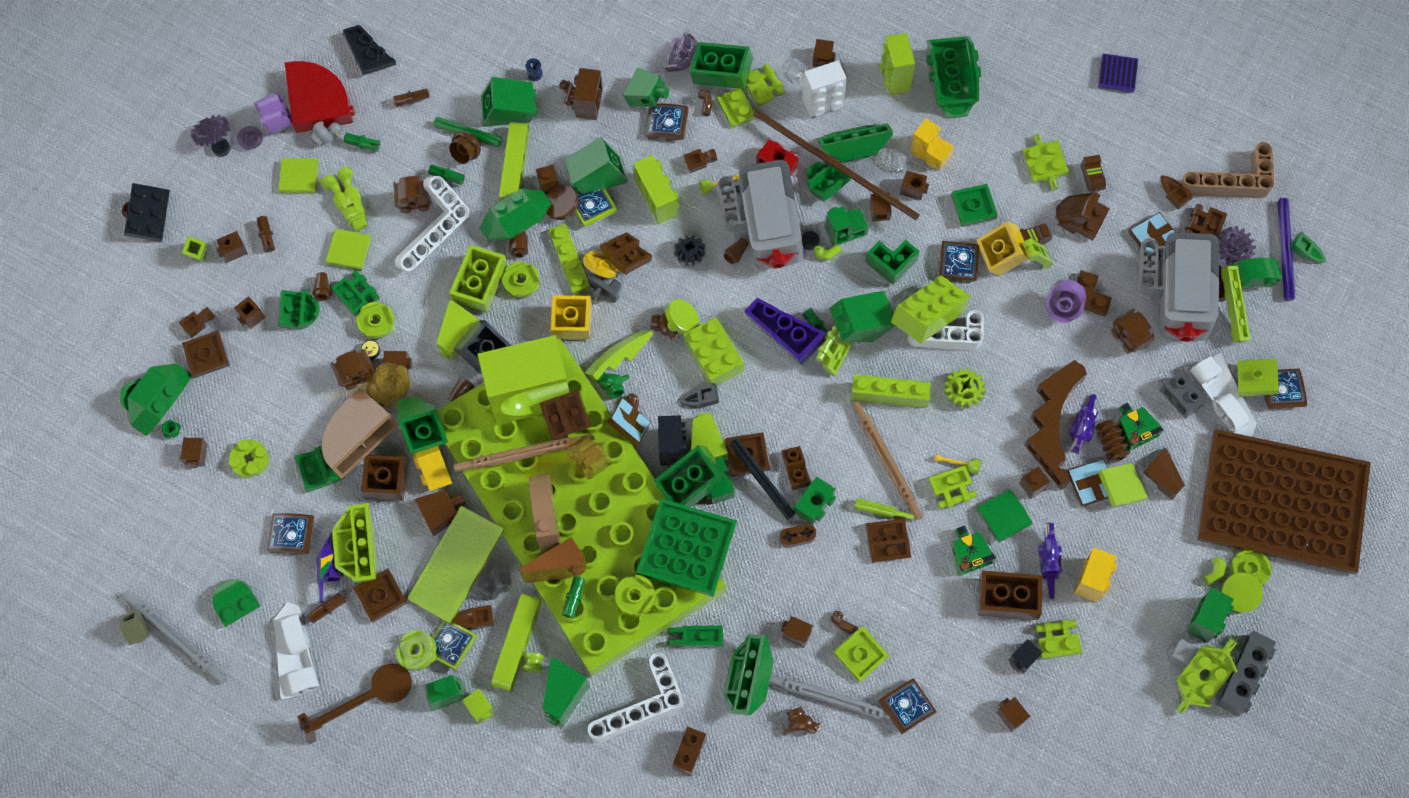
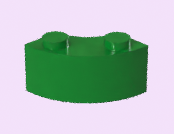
[1226,257,1283,290]

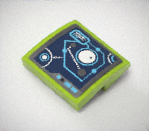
[575,188,617,227]
[433,620,478,671]

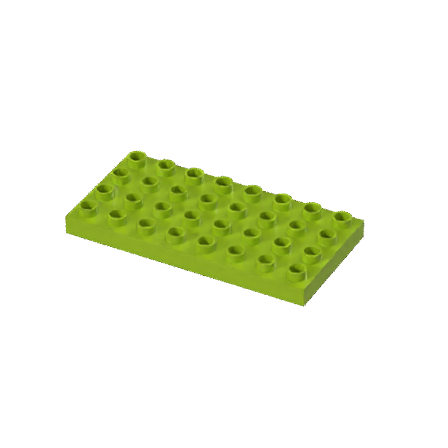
[437,338,726,677]

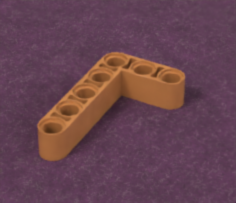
[1181,142,1275,198]

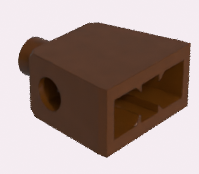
[415,490,466,536]

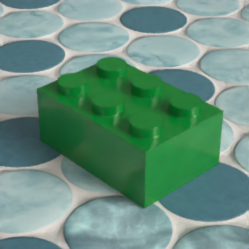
[689,42,753,89]
[654,445,728,507]

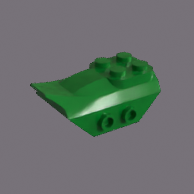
[926,36,981,118]

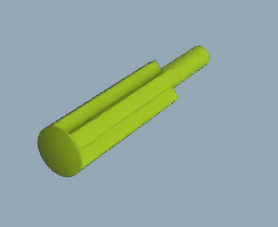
[854,498,914,520]

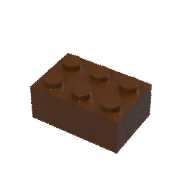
[978,571,1043,620]

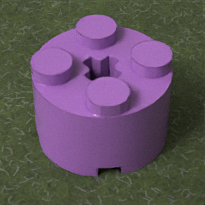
[254,92,292,135]
[1045,280,1086,323]

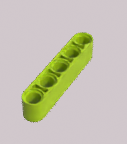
[499,122,529,202]
[491,593,542,692]

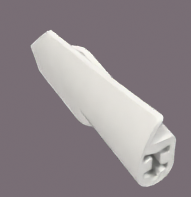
[1190,353,1256,437]
[274,602,319,700]

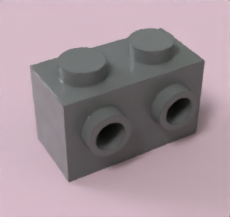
[1160,371,1207,419]

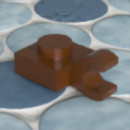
[683,149,717,173]
[179,307,215,338]

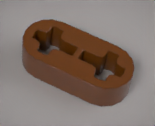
[779,524,816,548]

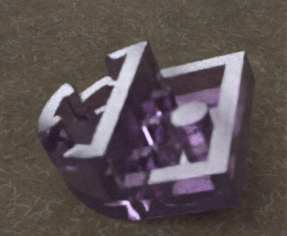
[664,32,698,72]

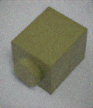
[119,609,149,645]

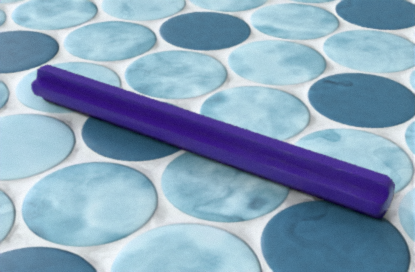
[1278,198,1295,301]

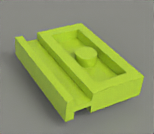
[717,88,756,129]

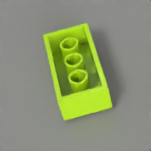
[891,275,971,344]

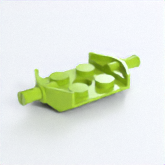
[1176,638,1237,714]

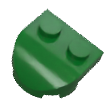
[805,161,851,202]
[277,290,320,330]
[212,579,261,627]

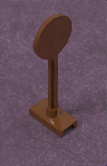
[297,664,412,745]

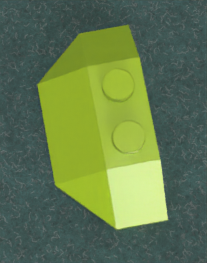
[332,503,378,583]

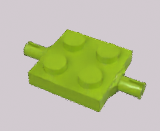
[1022,133,1069,191]

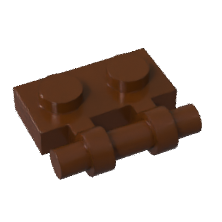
[1185,204,1228,238]

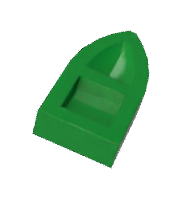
[1290,232,1326,263]

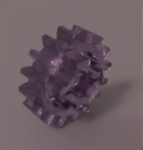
[191,115,231,147]
[1217,226,1256,265]

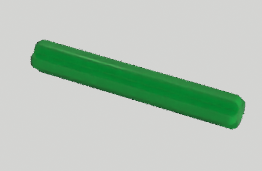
[434,117,502,147]

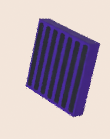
[1098,53,1138,93]

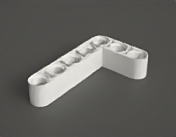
[395,176,469,271]
[587,652,683,743]

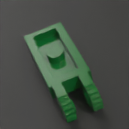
[667,625,723,647]

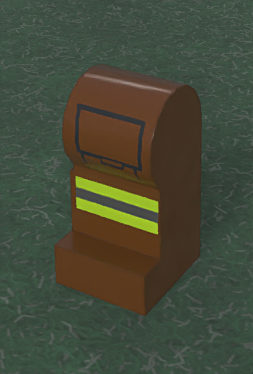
[1080,155,1106,192]
[1019,224,1052,245]

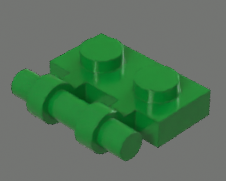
[331,270,380,316]

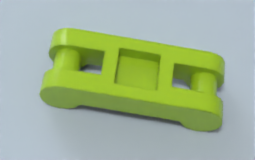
[1022,239,1053,269]

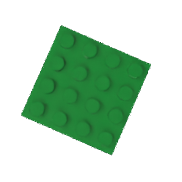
[636,498,737,597]

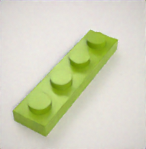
[548,223,590,295]
[1221,266,1251,342]

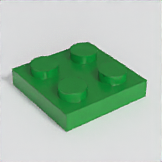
[951,184,998,227]

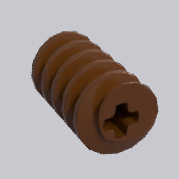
[1095,420,1131,464]

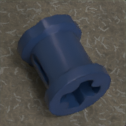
[525,58,543,81]

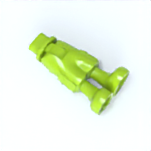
[320,167,368,232]

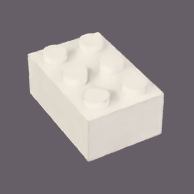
[802,60,847,117]

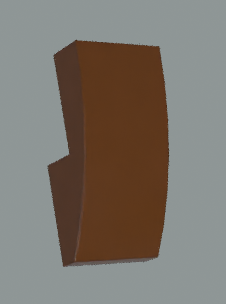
[781,446,811,490]

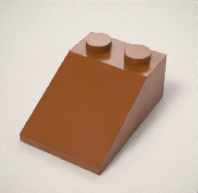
[519,537,587,583]

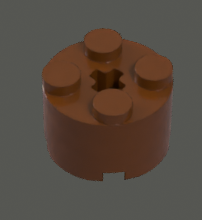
[393,176,432,213]
[1111,308,1155,354]
[330,349,375,390]

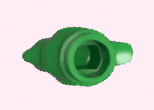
[593,372,630,398]

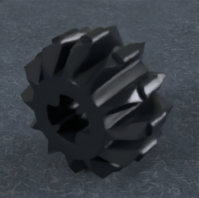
[674,234,705,266]

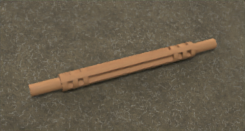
[852,401,923,520]
[453,434,590,472]

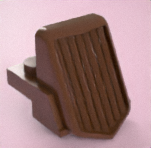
[1056,192,1110,241]

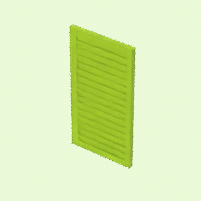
[407,506,505,624]

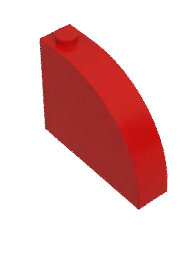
[284,61,355,133]

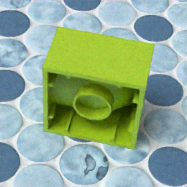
[478,335,570,425]

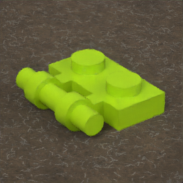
[746,64,785,107]
[816,326,852,376]
[928,466,977,509]
[1035,619,1082,660]

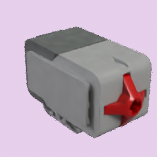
[718,160,804,269]
[1138,232,1219,342]

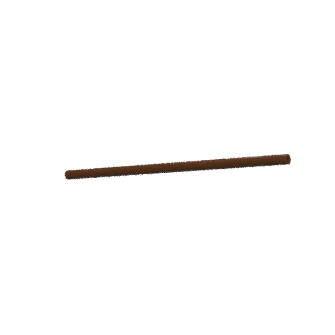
[753,109,920,221]

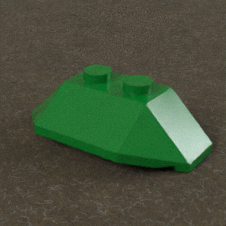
[817,123,893,162]
[480,189,552,242]
[127,363,192,436]
[724,634,774,715]

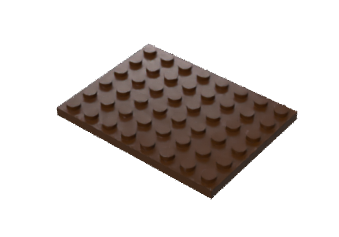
[1197,429,1371,575]

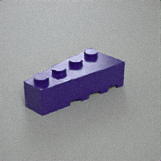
[744,298,826,365]

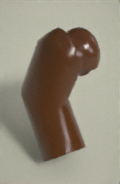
[559,80,575,106]

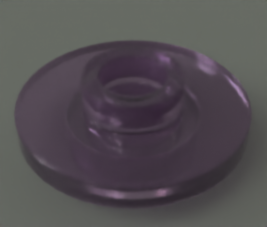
[237,126,263,150]

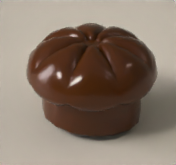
[449,131,481,164]

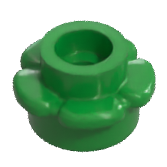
[162,420,181,439]

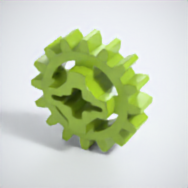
[944,368,986,409]

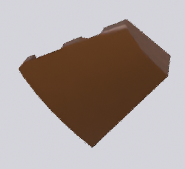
[1143,448,1185,500]

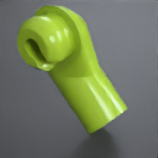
[813,244,842,260]
[1203,557,1226,585]

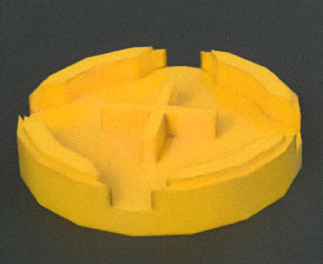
[583,251,619,278]

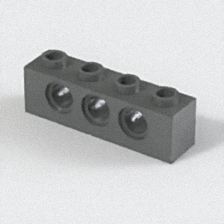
[1216,630,1276,717]

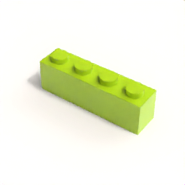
[851,374,931,408]

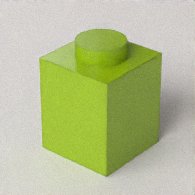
[182,236,209,262]
[462,689,495,724]

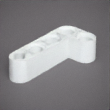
[907,310,984,350]

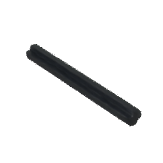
[730,438,795,520]

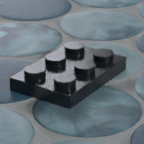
[124,183,170,242]

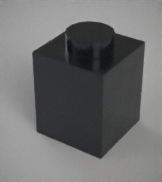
[1009,639,1043,674]

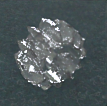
[875,148,907,174]

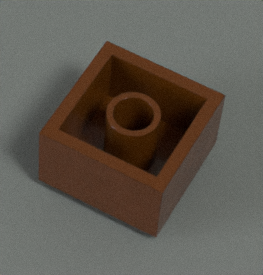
[571,68,603,120]
[361,455,408,501]

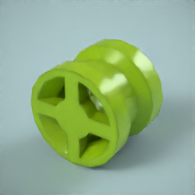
[522,653,544,673]

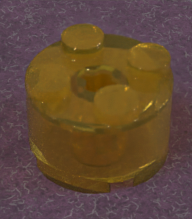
[366,363,411,407]
[565,433,611,480]

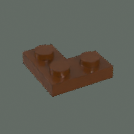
[1077,270,1112,317]

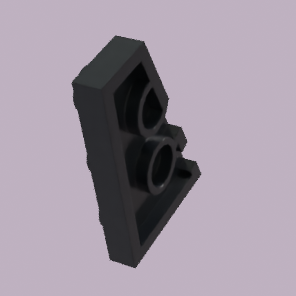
[343,25,396,75]

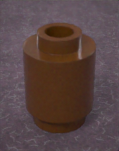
[509,231,528,258]

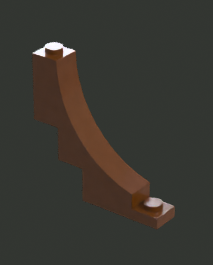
[1024,360,1087,490]

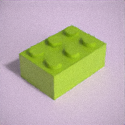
[879,32,915,95]
[633,155,679,224]
[449,245,507,313]
[683,317,744,385]

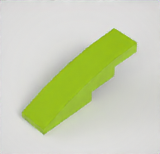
[584,330,654,380]

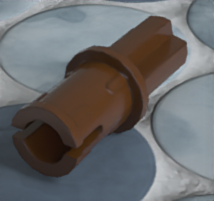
[393,89,430,107]
[257,216,275,253]
[307,592,346,623]

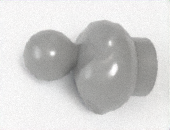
[310,122,341,146]

